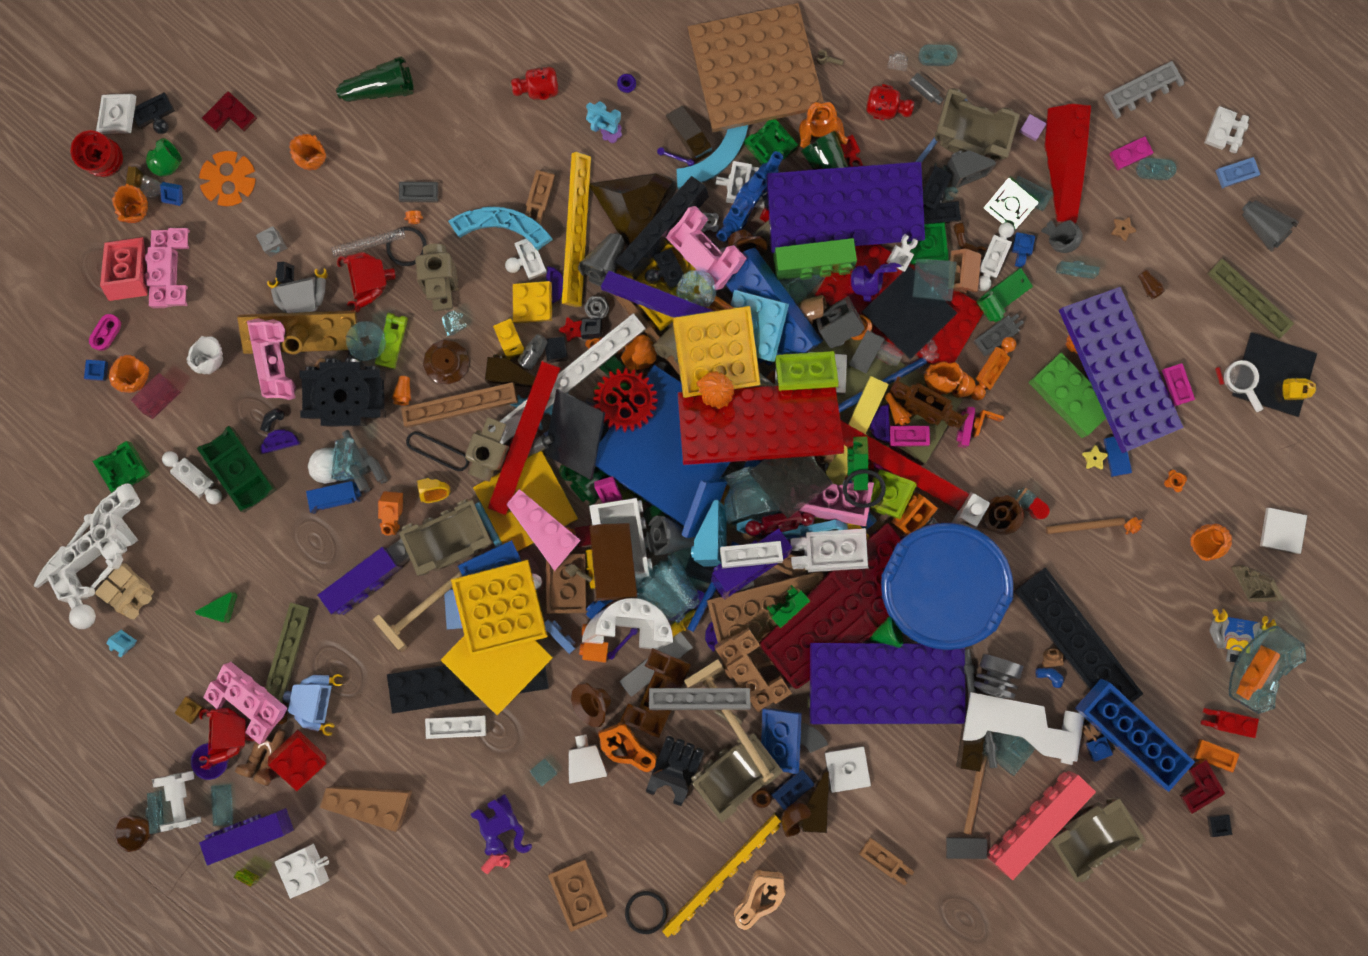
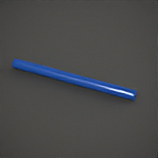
[687,541,739,632]

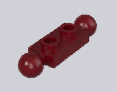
[745,510,815,536]

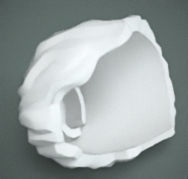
[186,336,223,374]
[308,448,347,484]

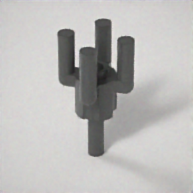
[342,430,388,494]

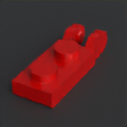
[1200,708,1259,738]

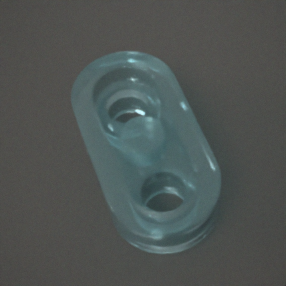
[918,44,957,66]
[1136,158,1176,180]

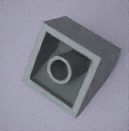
[945,150,996,190]
[816,296,865,349]

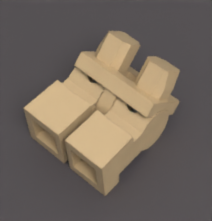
[95,563,154,619]

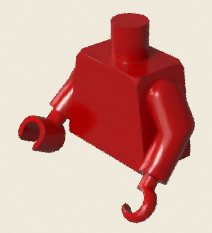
[337,252,395,313]
[199,708,255,770]

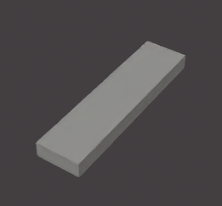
[619,632,693,697]

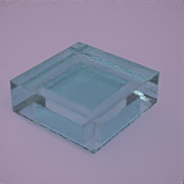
[529,758,558,787]

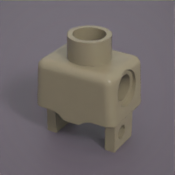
[415,244,459,312]
[465,417,510,482]

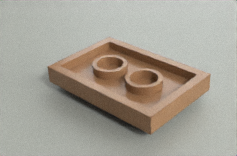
[546,554,586,614]
[548,859,608,932]

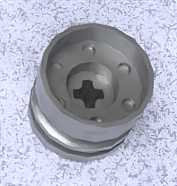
[973,654,1024,699]

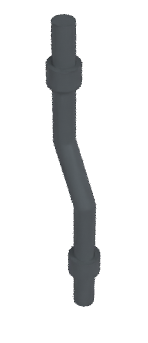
[964,649,998,768]

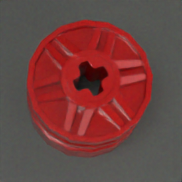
[70,130,123,178]

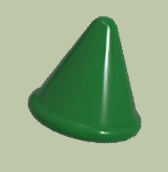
[869,616,903,648]

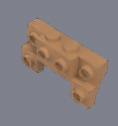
[714,628,792,712]

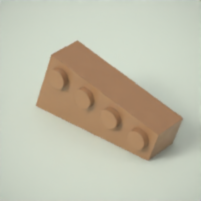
[320,786,413,832]

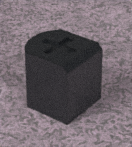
[545,336,568,363]

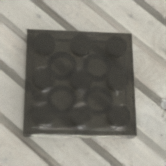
[749,456,833,519]

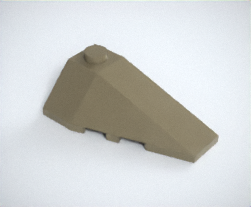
[1231,565,1283,602]

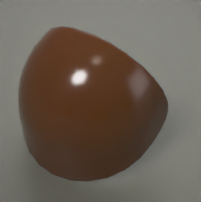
[781,802,811,837]
[114,815,152,852]

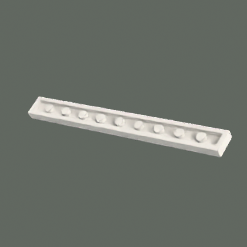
[489,313,646,444]

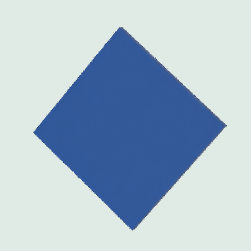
[595,365,730,526]

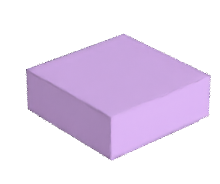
[1019,114,1046,142]

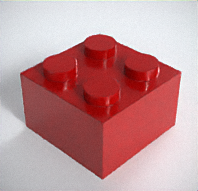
[268,730,327,791]

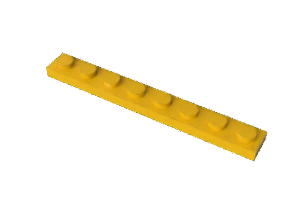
[562,152,591,307]
[662,813,781,938]

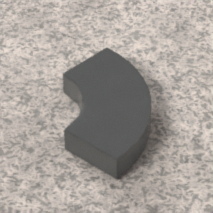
[800,722,828,753]

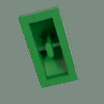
[195,592,237,623]

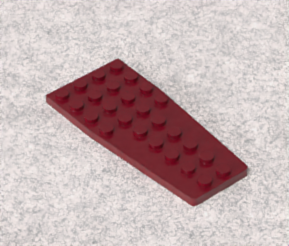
[759,523,901,689]

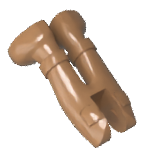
[235,729,285,786]

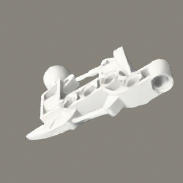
[34,484,140,629]

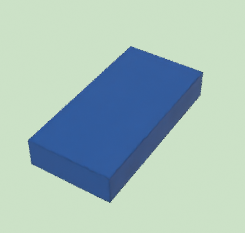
[1103,437,1132,477]

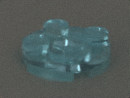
[676,270,716,307]
[346,321,386,361]

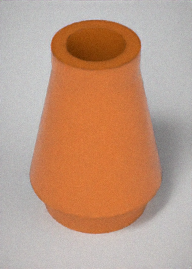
[392,376,411,406]

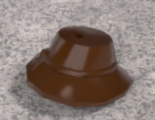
[728,230,767,256]
[423,340,469,385]
[571,683,611,727]

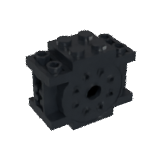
[300,358,386,427]

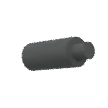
[909,73,944,105]
[528,435,553,457]

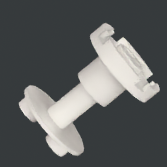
[152,771,201,832]

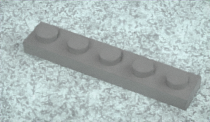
[649,688,750,710]

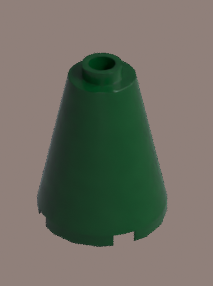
[566,466,610,506]

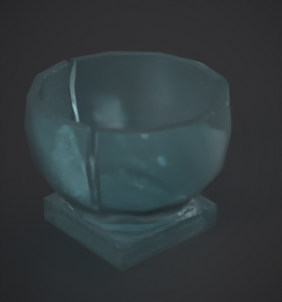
[720,466,787,526]

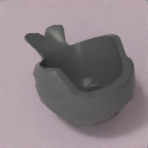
[1041,220,1083,253]

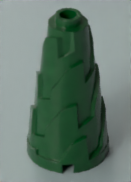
[336,56,414,102]
[801,131,849,170]

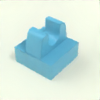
[106,630,137,657]

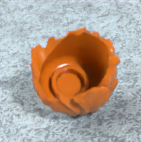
[289,134,326,171]
[112,184,148,223]
[696,371,734,409]

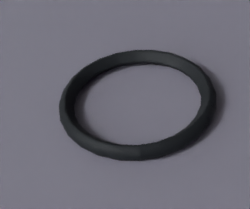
[386,227,427,266]
[843,469,886,508]
[625,891,667,934]

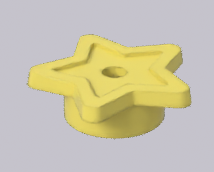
[1082,445,1108,470]

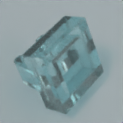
[441,311,467,336]

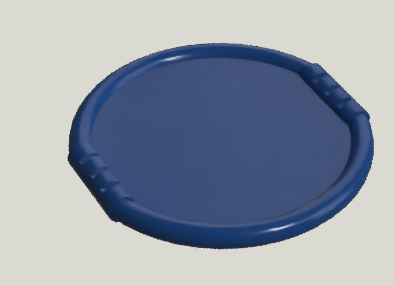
[881,523,1014,650]

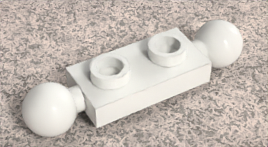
[978,222,1014,291]
[162,451,222,504]

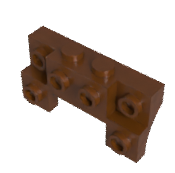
[889,376,969,429]
[620,648,691,738]

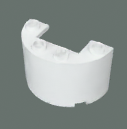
[589,498,653,578]
[582,598,673,650]

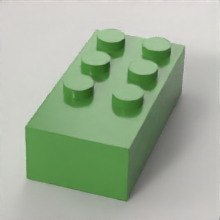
[774,238,857,280]
[1028,352,1106,438]

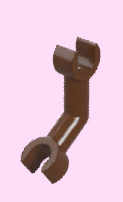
[953,222,986,259]

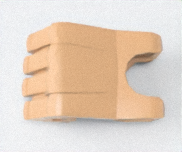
[734,870,786,930]

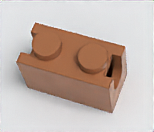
[948,249,981,294]

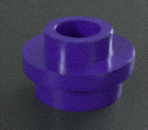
[617,74,636,93]

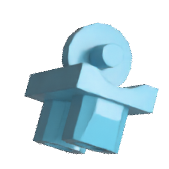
[586,101,621,134]

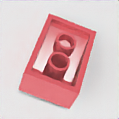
[100,237,148,301]

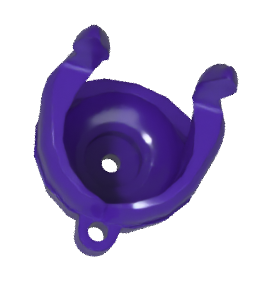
[851,263,902,302]

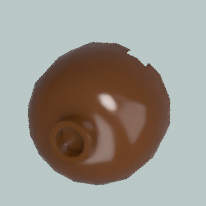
[984,495,1025,535]

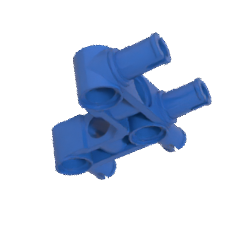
[717,151,783,242]

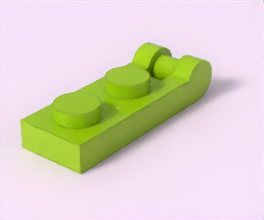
[375,312,408,370]

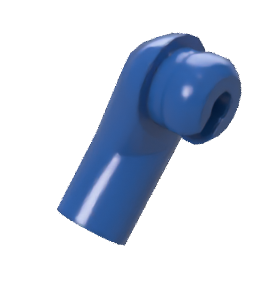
[1036,668,1064,688]

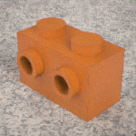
[891,492,938,535]

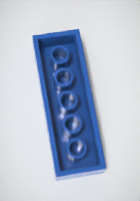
[726,248,823,355]
[1075,679,1195,792]

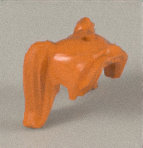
[799,102,848,148]

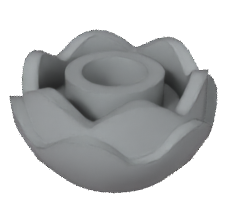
[584,296,609,319]

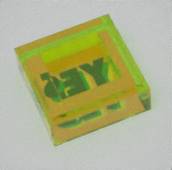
[233,868,260,887]

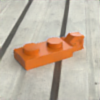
[1236,645,1280,700]

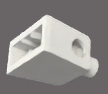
[952,491,990,529]
[569,734,608,784]

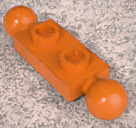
[970,337,1016,401]

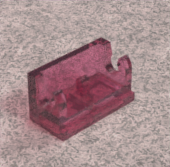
[131,373,181,419]

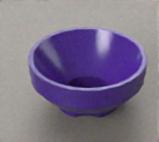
[191,743,229,780]

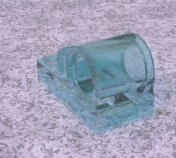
[331,437,363,481]

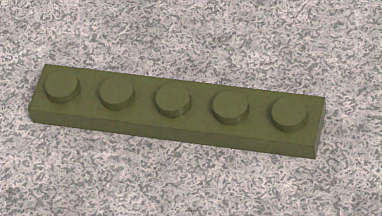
[1207,259,1294,339]
[265,603,311,703]

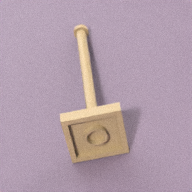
[373,552,481,652]
[684,659,775,783]

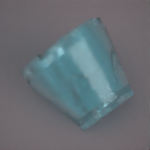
[636,553,700,623]

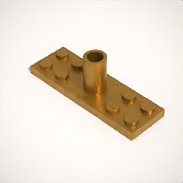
[237,311,361,354]

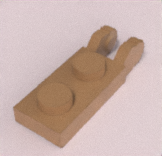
[525,170,555,225]
[859,837,914,886]

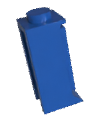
[306,481,362,514]

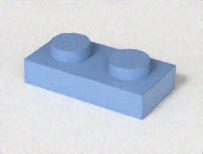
[1216,157,1260,188]
[545,620,576,654]

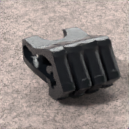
[646,736,704,806]

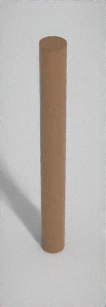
[1046,517,1125,534]
[964,755,987,835]

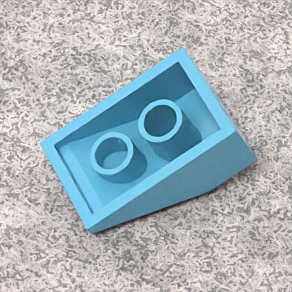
[691,500,727,566]

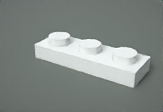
[720,541,783,569]
[425,715,486,739]

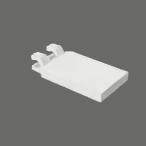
[791,528,868,572]

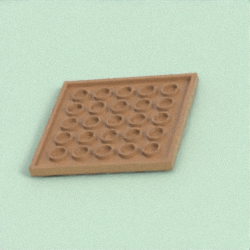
[688,3,824,133]

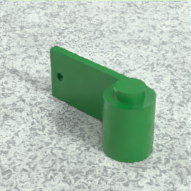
[977,268,1033,322]

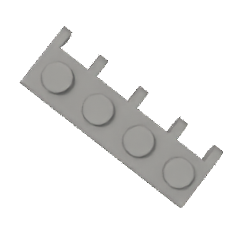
[1104,61,1184,119]

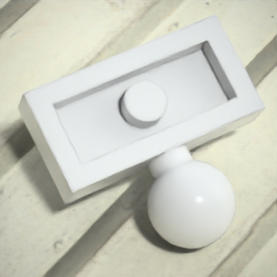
[505,239,547,280]

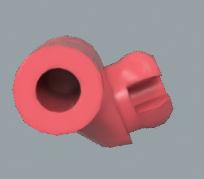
[481,854,510,874]

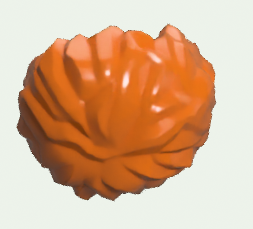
[620,334,657,372]
[109,355,149,393]
[924,362,964,395]
[1190,523,1232,561]

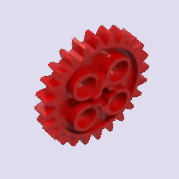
[593,368,658,433]

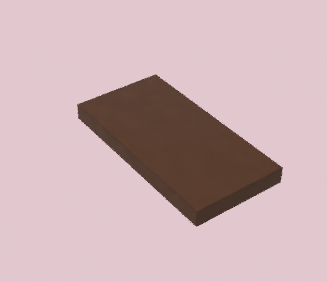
[589,523,637,601]

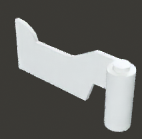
[962,692,1085,765]

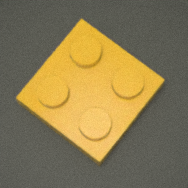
[513,281,552,323]

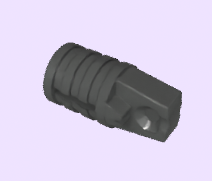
[517,334,548,370]

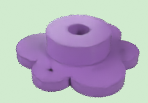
[601,124,622,143]

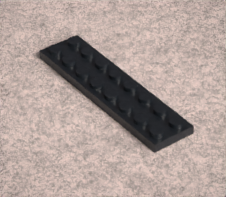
[1013,567,1143,703]
[387,665,549,714]

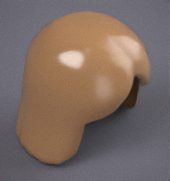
[798,295,827,324]

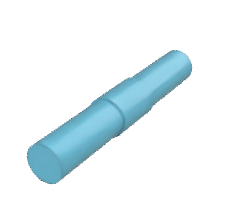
[475,502,502,547]

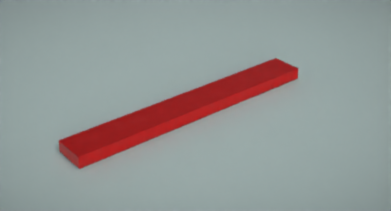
[487,361,560,515]
[840,420,969,511]

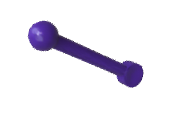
[657,147,695,166]
[607,628,638,660]

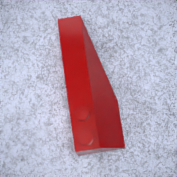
[1044,104,1091,224]

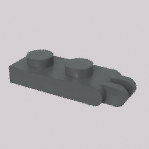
[973,314,1024,357]

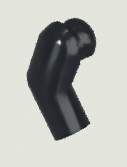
[260,408,285,433]

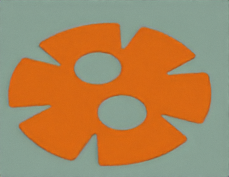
[199,151,256,206]

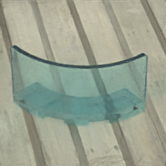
[1229,626,1307,714]

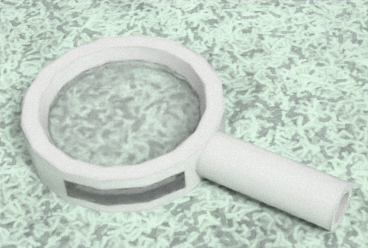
[1224,360,1264,413]

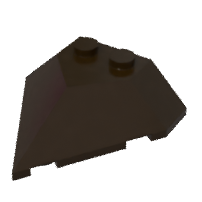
[589,173,673,245]

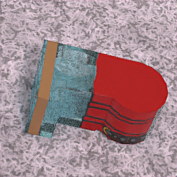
[1014,487,1050,520]

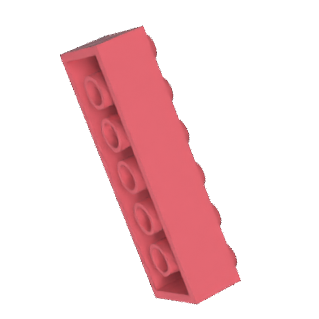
[987,771,1096,880]

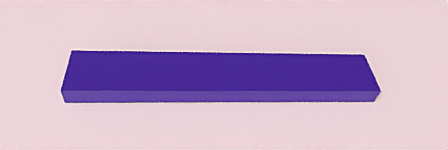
[601,271,713,317]

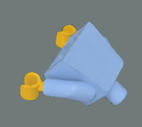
[283,674,343,736]

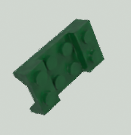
[197,426,277,513]

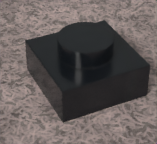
[276,261,294,283]
[581,318,603,339]
[1207,814,1233,837]

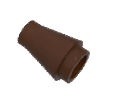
[1138,270,1165,300]

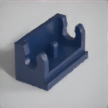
[771,768,815,810]

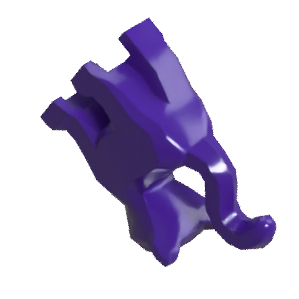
[470,794,532,856]

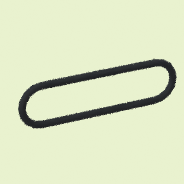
[406,432,469,472]

